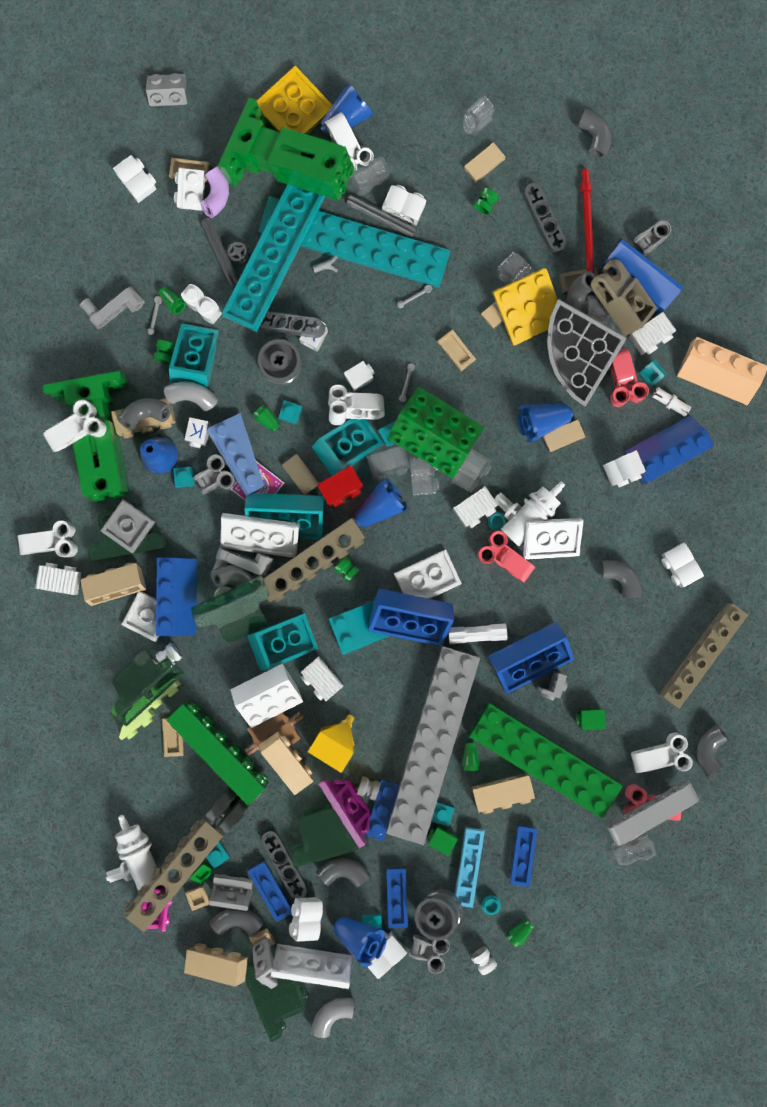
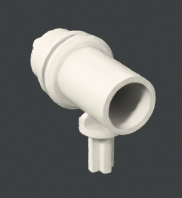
[494,481,565,546]
[106,815,157,891]

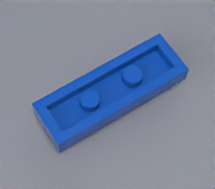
[365,779,400,841]
[510,825,538,887]
[247,860,292,922]
[387,867,408,928]

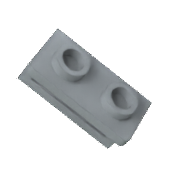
[146,73,187,106]
[536,671,568,700]
[209,874,253,911]
[252,937,278,989]

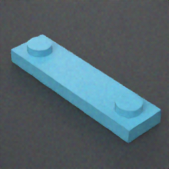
[455,826,485,908]

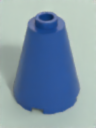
[321,83,373,137]
[517,404,573,443]
[140,436,178,474]
[353,478,408,527]
[334,916,387,967]

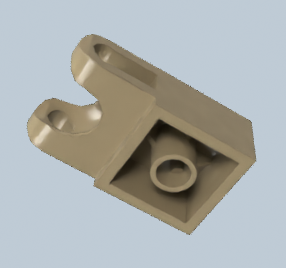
[591,259,657,336]

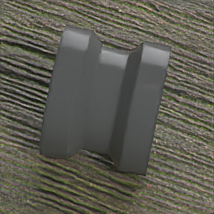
[228,242,248,264]

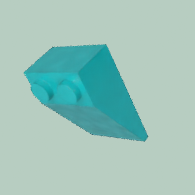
[169,323,219,389]
[312,419,383,476]
[329,601,389,655]
[247,613,318,671]

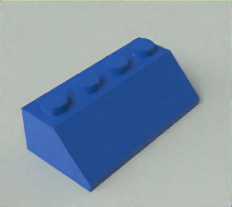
[601,239,684,314]
[624,415,715,485]
[156,558,197,636]
[368,589,454,646]
[488,622,574,694]

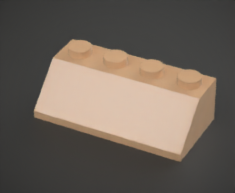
[677,337,767,405]

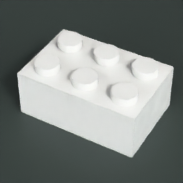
[230,663,303,728]

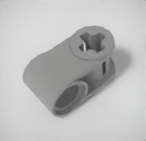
[633,221,671,256]

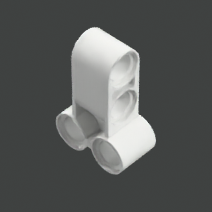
[324,112,374,174]
[328,385,385,426]
[43,400,106,452]
[18,521,78,557]
[631,733,692,773]

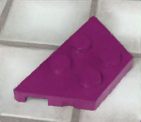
[319,780,371,848]

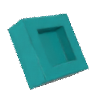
[639,359,667,387]
[278,400,302,425]
[378,421,395,447]
[174,467,195,488]
[431,802,455,827]
[206,841,231,869]
[362,914,382,929]

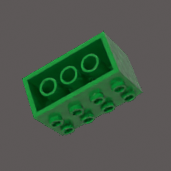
[387,387,485,478]

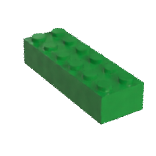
[166,700,269,806]

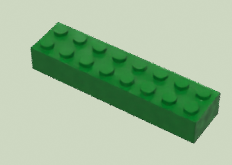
[468,702,623,819]

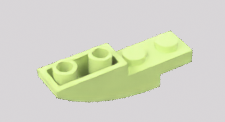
[119,678,181,740]

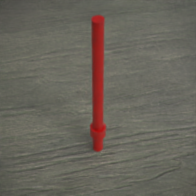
[580,169,595,274]

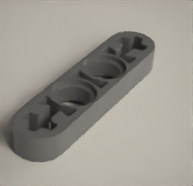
[524,183,566,253]
[260,311,326,338]
[262,829,307,899]

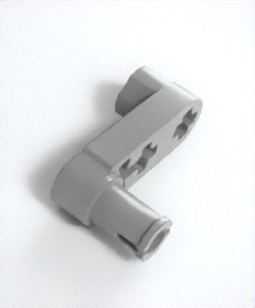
[80,287,145,329]
[210,547,273,577]

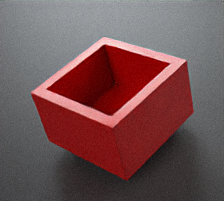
[318,466,363,508]

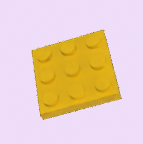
[257,66,332,134]
[492,268,558,346]

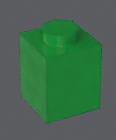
[575,708,606,730]
[426,824,458,856]

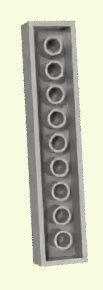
[386,646,480,845]

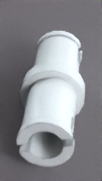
[652,387,691,417]

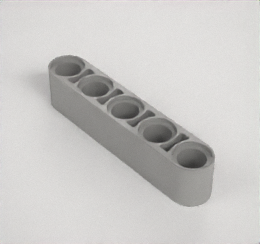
[607,781,699,846]

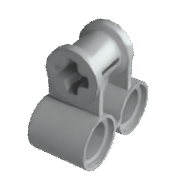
[193,455,236,495]
[409,934,450,974]

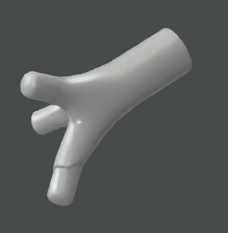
[312,256,338,273]

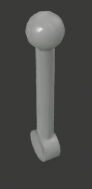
[397,285,432,308]
[147,296,162,335]
[399,364,415,402]

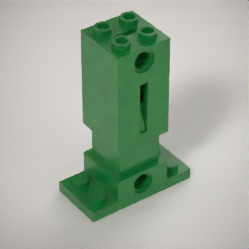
[218,97,354,201]
[43,371,130,502]

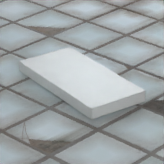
[221,513,299,558]
[271,944,353,989]

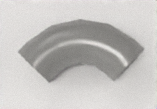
[164,381,218,411]
[311,997,355,1038]

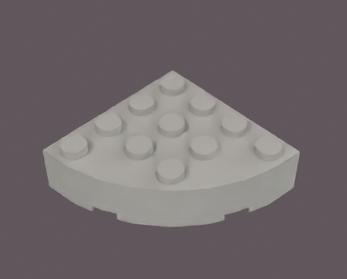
[547,299,627,407]

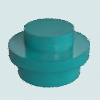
[488,512,507,531]
[481,895,501,915]

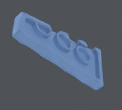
[207,413,264,496]

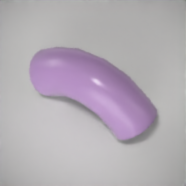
[201,166,229,218]

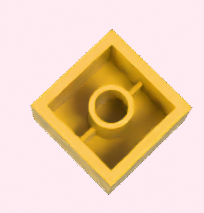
[308,715,355,773]

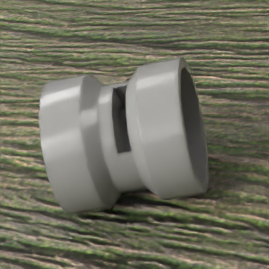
[357,776,381,800]

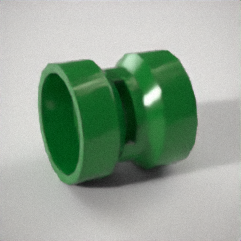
[473,187,499,215]
[152,340,175,364]
[333,556,360,583]

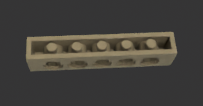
[257,518,367,602]
[659,603,748,709]
[124,819,223,932]

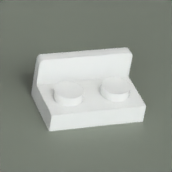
[174,167,205,211]

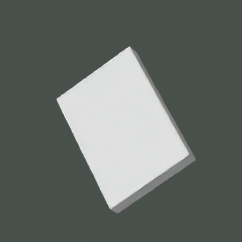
[523,518,583,559]
[394,549,462,599]

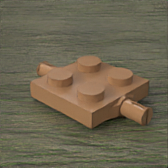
[245,712,303,756]

